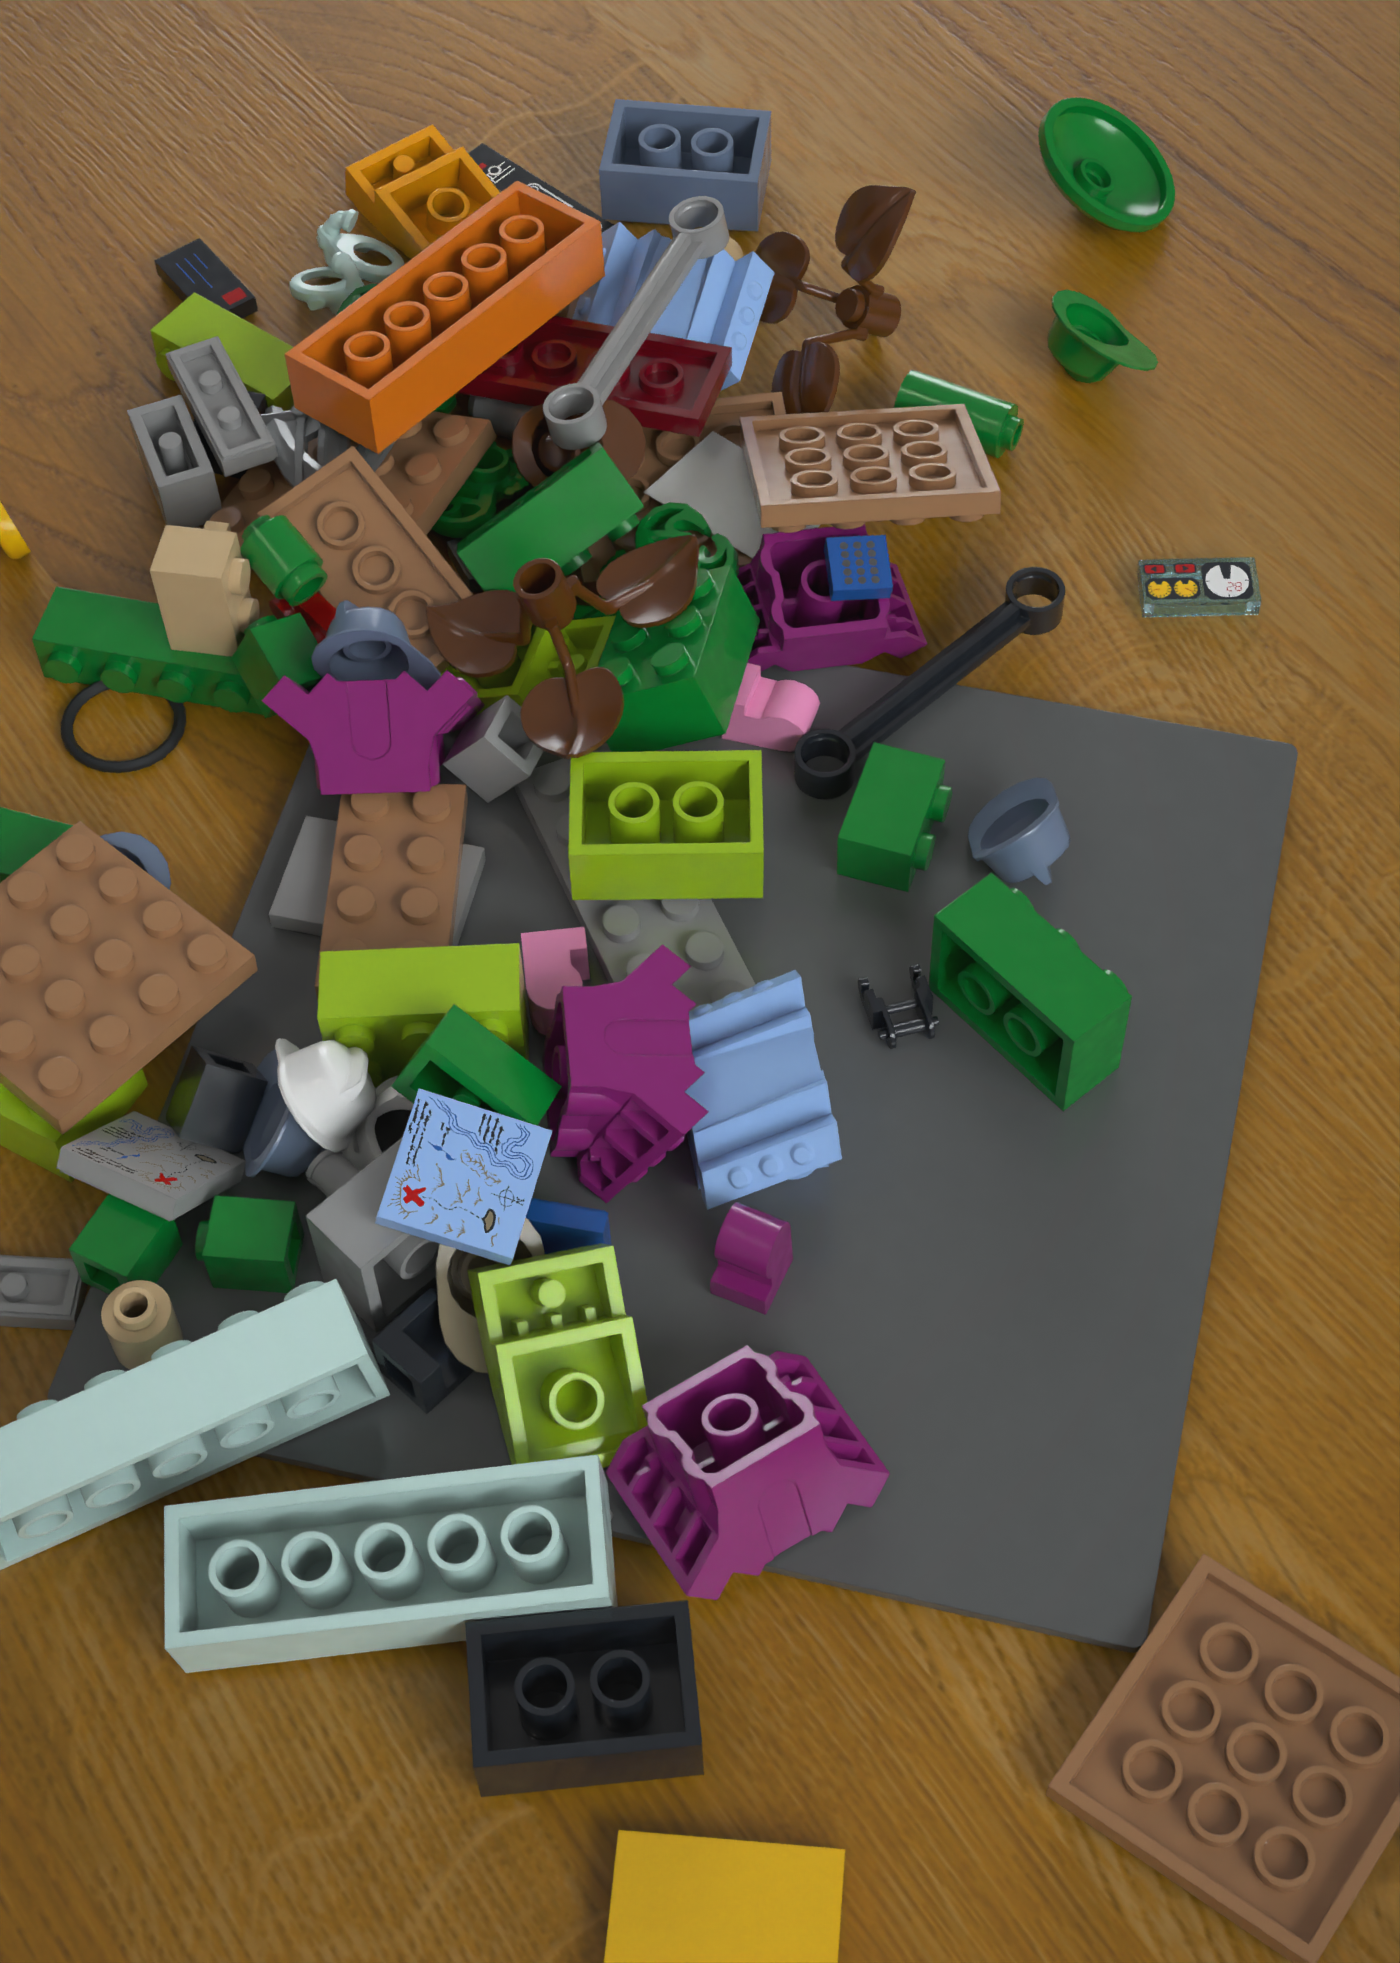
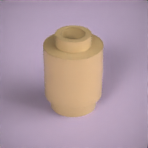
[101,1280,183,1370]

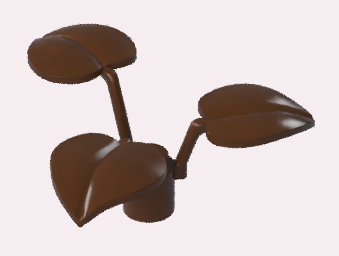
[755,185,916,414]
[426,534,699,759]

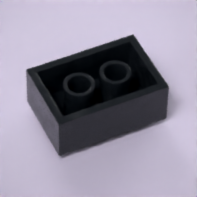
[465,1600,704,1797]

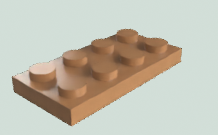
[257,446,473,672]
[315,784,468,1000]

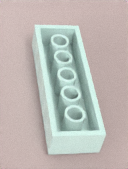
[0,1279,390,1570]
[164,1455,618,1673]

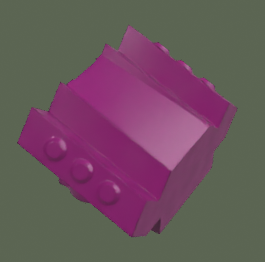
[737,524,928,672]
[262,670,485,795]
[542,944,709,1203]
[605,1345,890,1600]

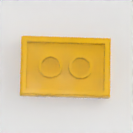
[604,1830,845,1963]

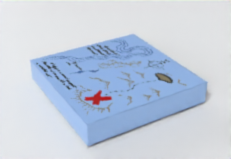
[375,1089,552,1266]

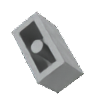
[127,394,222,528]

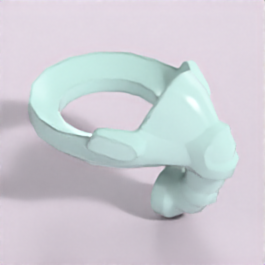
[317,209,405,283]
[289,251,364,315]

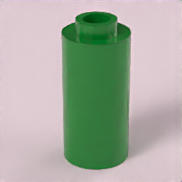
[894,370,1024,458]

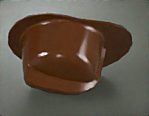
[512,400,646,487]

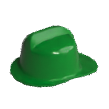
[1047,290,1158,383]

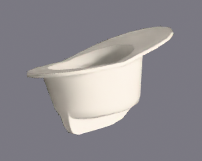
[275,1038,377,1153]

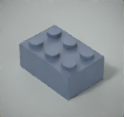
[599,99,771,232]

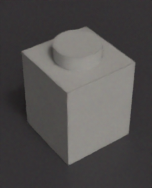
[443,695,543,803]

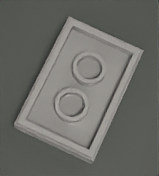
[269,816,486,946]

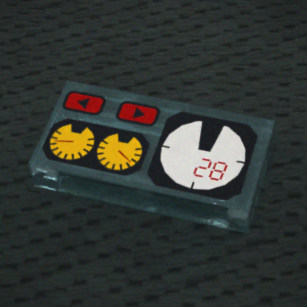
[1137,557,1261,617]

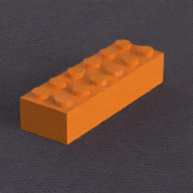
[285,181,605,454]

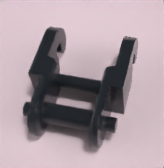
[858,963,939,1049]

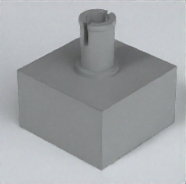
[306,1137,439,1333]

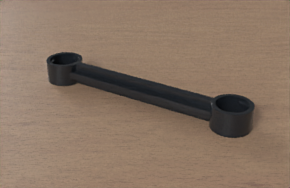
[794,567,1065,799]

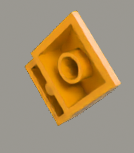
[345,124,500,259]

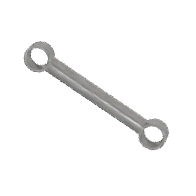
[543,196,729,450]

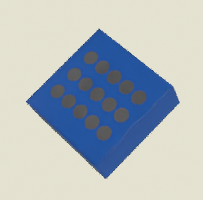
[824,535,893,601]

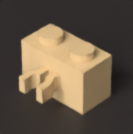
[150,521,260,656]

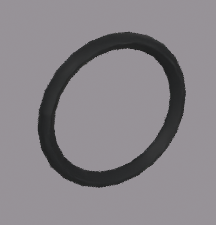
[61,681,186,773]

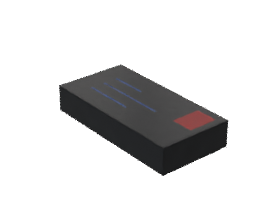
[154,238,258,319]

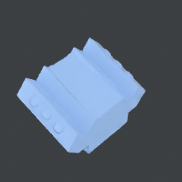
[572,222,774,391]
[685,970,842,1210]

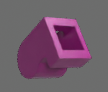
[710,1202,793,1315]

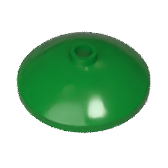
[1038,97,1175,232]

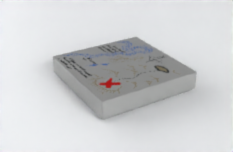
[57,1111,246,1221]

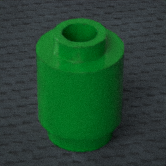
[240,515,328,606]

